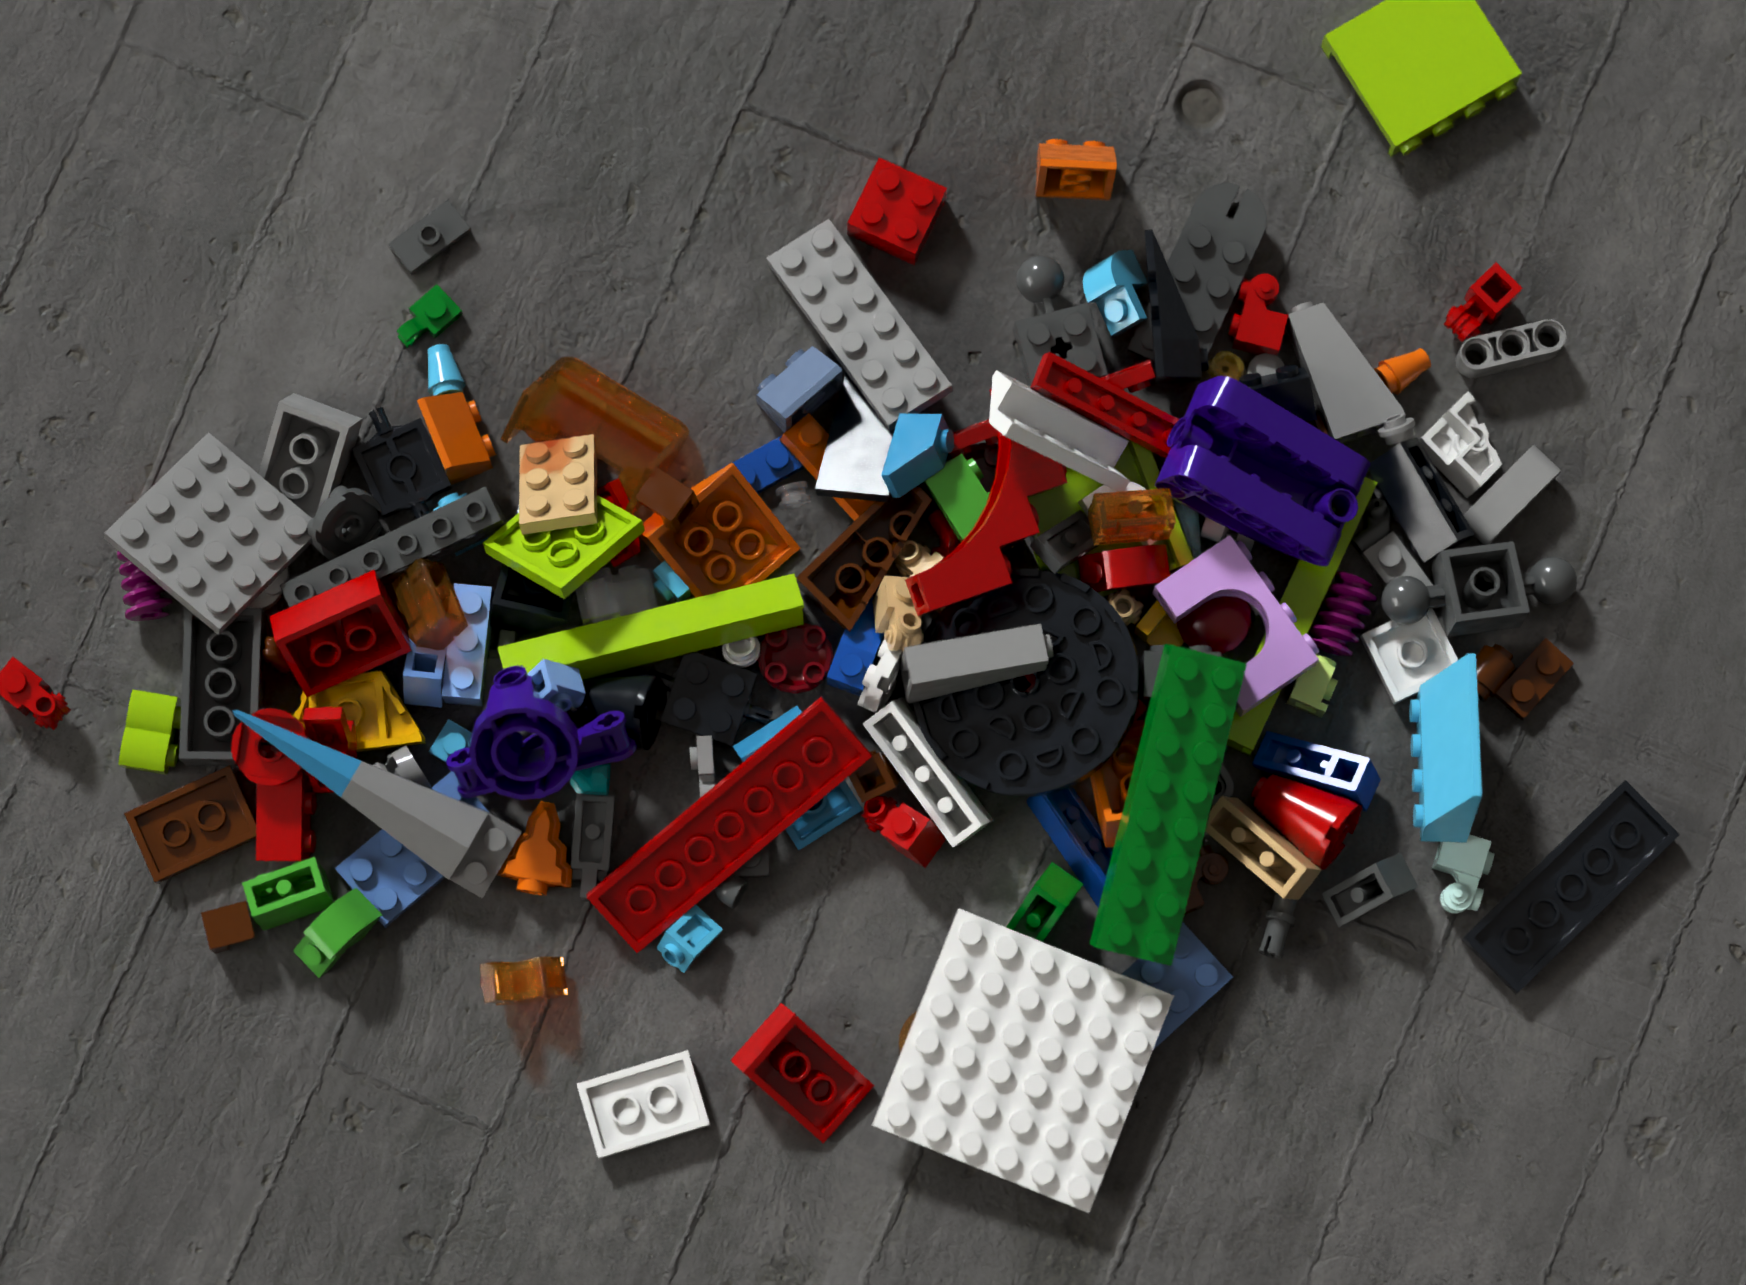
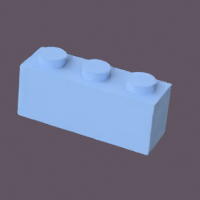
[442,583,495,707]

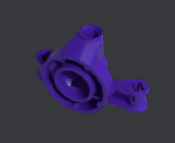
[446,665,637,800]

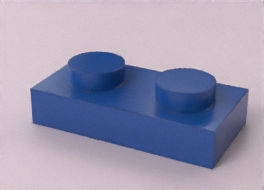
[723,435,803,494]

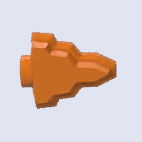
[497,801,573,896]

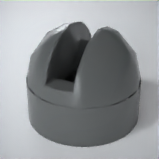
[716,875,748,909]

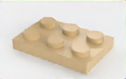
[519,434,597,535]

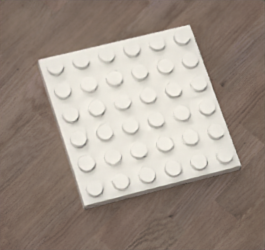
[872,909,1174,1213]

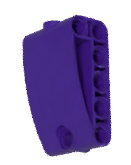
[1155,376,1370,566]

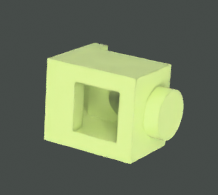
[1287,654,1338,718]

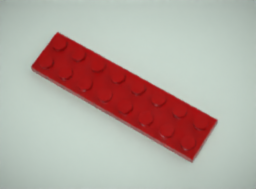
[586,696,872,953]

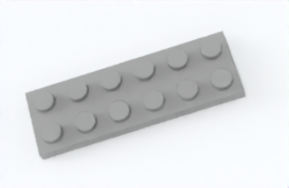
[766,219,953,431]

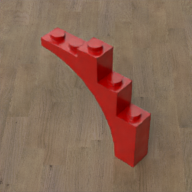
[905,389,1068,616]

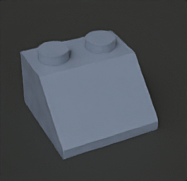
[756,346,843,433]

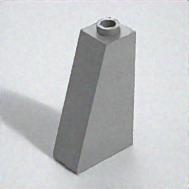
[1286,301,1406,444]
[900,624,1053,704]

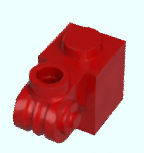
[1444,262,1523,343]
[1228,274,1288,356]
[0,656,71,730]
[861,795,946,868]

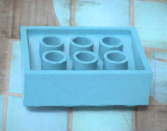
[1409,654,1482,842]

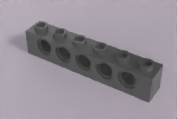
[280,486,507,607]

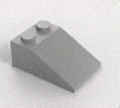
[258,393,363,518]

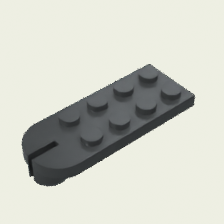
[1128,183,1267,363]

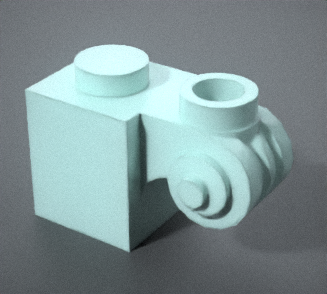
[1432,834,1495,914]

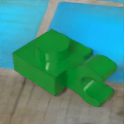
[396,284,463,348]

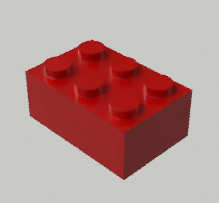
[269,570,412,698]

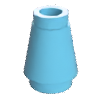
[427,344,465,396]

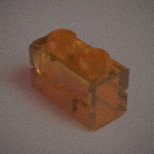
[1088,488,1176,545]
[392,558,468,651]

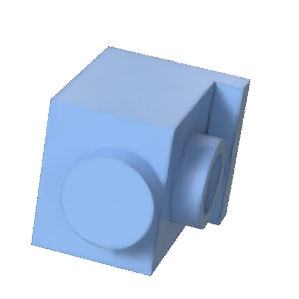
[527,659,586,712]

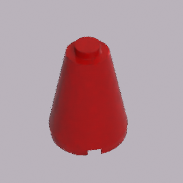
[1252,774,1363,870]

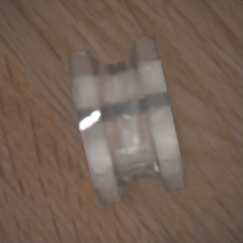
[775,481,812,510]

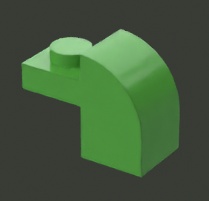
[293,888,382,978]

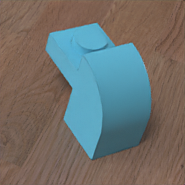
[1083,250,1147,336]

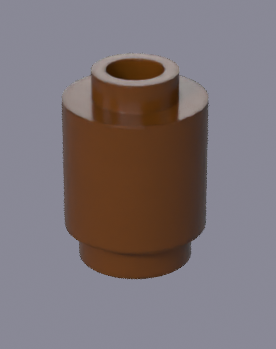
[1476,644,1515,702]

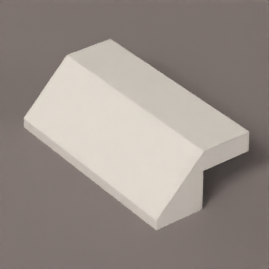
[989,370,1130,494]

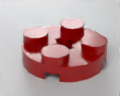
[231,708,310,786]

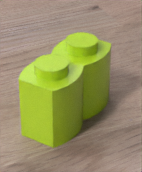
[118,689,181,775]

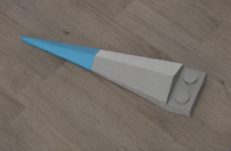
[233,710,522,898]

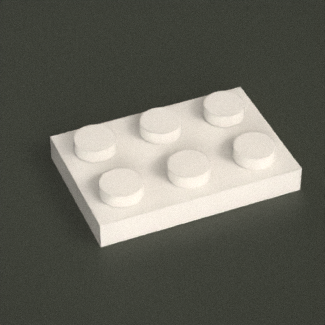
[577,1050,710,1159]

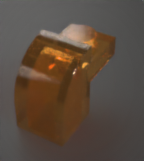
[479,957,568,1006]

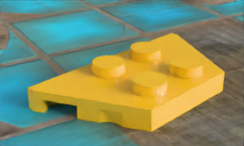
[294,671,426,752]

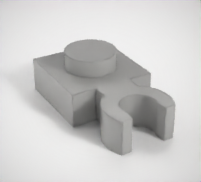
[690,735,715,798]

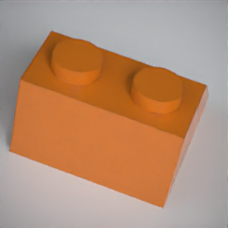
[417,392,496,485]

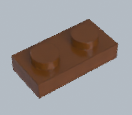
[1495,638,1574,720]

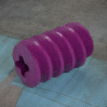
[117,551,173,621]
[1311,571,1377,656]

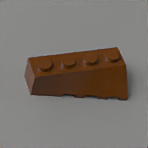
[796,486,932,632]

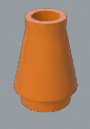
[1374,348,1431,394]

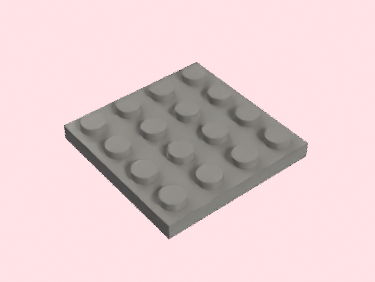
[104,432,313,635]

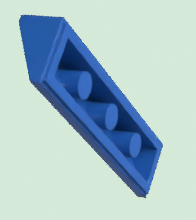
[1026,786,1114,908]

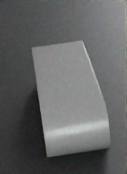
[1455,319,1567,378]
[1464,445,1561,545]

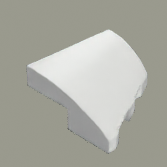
[1419,391,1502,498]

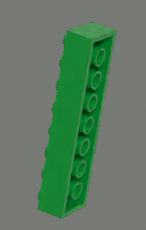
[1090,644,1247,966]

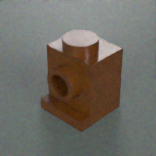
[849,750,902,803]

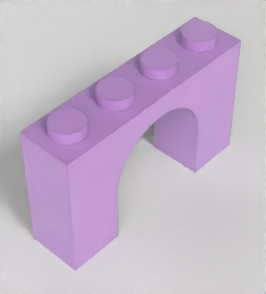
[1153,535,1319,717]

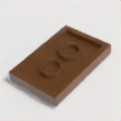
[124,765,256,884]

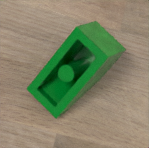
[1006,862,1083,942]

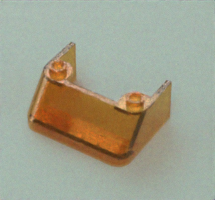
[500,356,689,515]

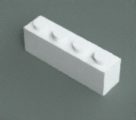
[863,697,994,848]

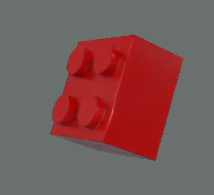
[847,157,947,265]

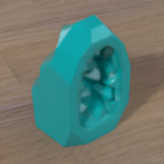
[570,763,611,795]

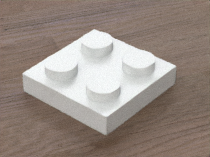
[1360,608,1458,704]

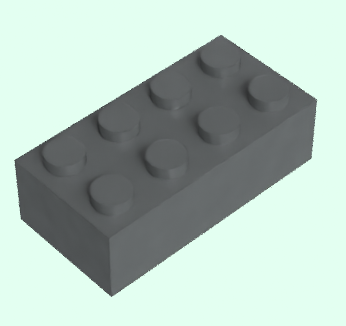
[179,607,267,766]

